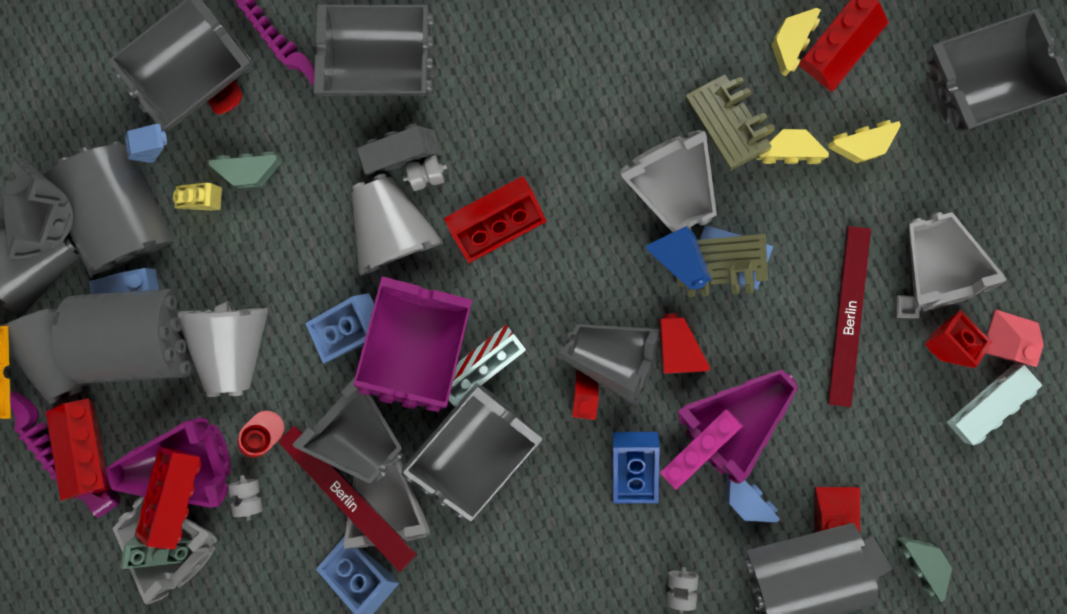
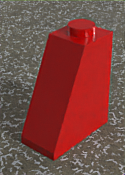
[658,313,710,373]
[571,369,599,420]

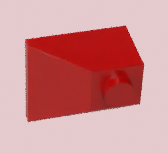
[925,309,992,368]
[814,487,860,533]

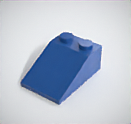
[613,432,660,503]

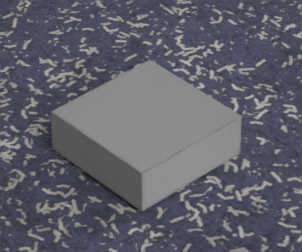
[894,295,920,318]

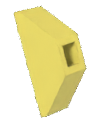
[771,8,821,76]
[828,120,901,163]
[755,129,829,164]
[173,183,222,211]

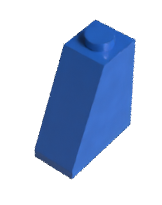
[646,226,712,290]

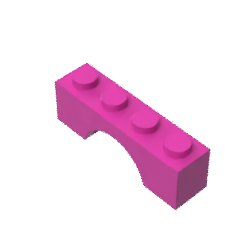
[660,409,744,490]

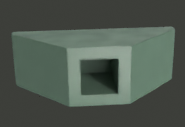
[209,152,282,188]
[120,536,191,569]
[897,537,952,602]

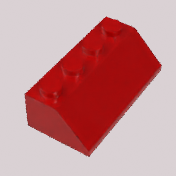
[798,0,889,92]
[444,176,547,264]
[46,398,110,501]
[134,445,201,550]

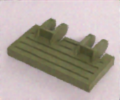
[685,75,775,171]
[677,234,768,297]

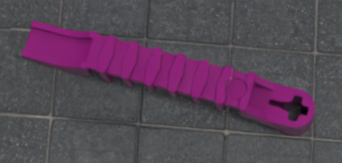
[234,0,315,86]
[10,391,121,517]

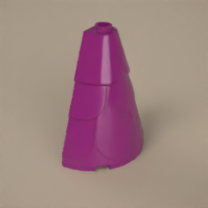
[677,370,798,484]
[105,418,231,508]

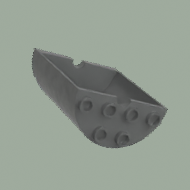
[108,0,254,133]
[314,5,436,96]
[927,9,1067,131]
[45,142,174,279]
[52,289,191,384]
[401,383,543,521]
[745,523,878,614]

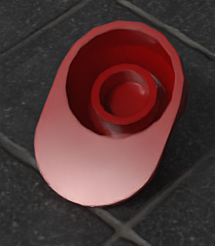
[208,81,243,114]
[237,411,284,458]

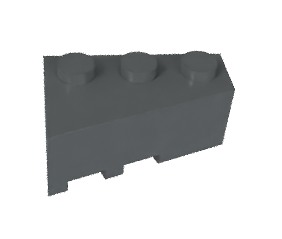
[358,124,442,175]

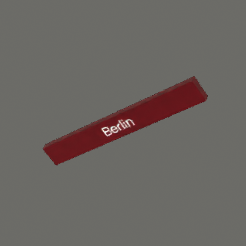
[827,226,871,407]
[278,426,418,572]

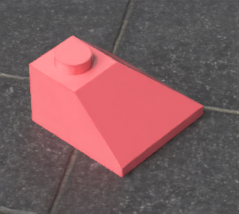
[986,310,1044,367]

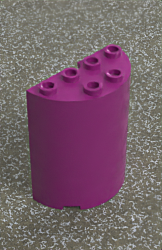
[353,276,472,412]

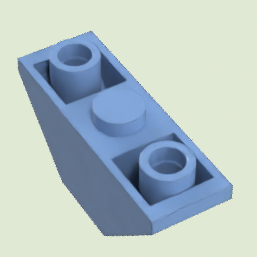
[125,124,167,163]
[725,474,780,522]

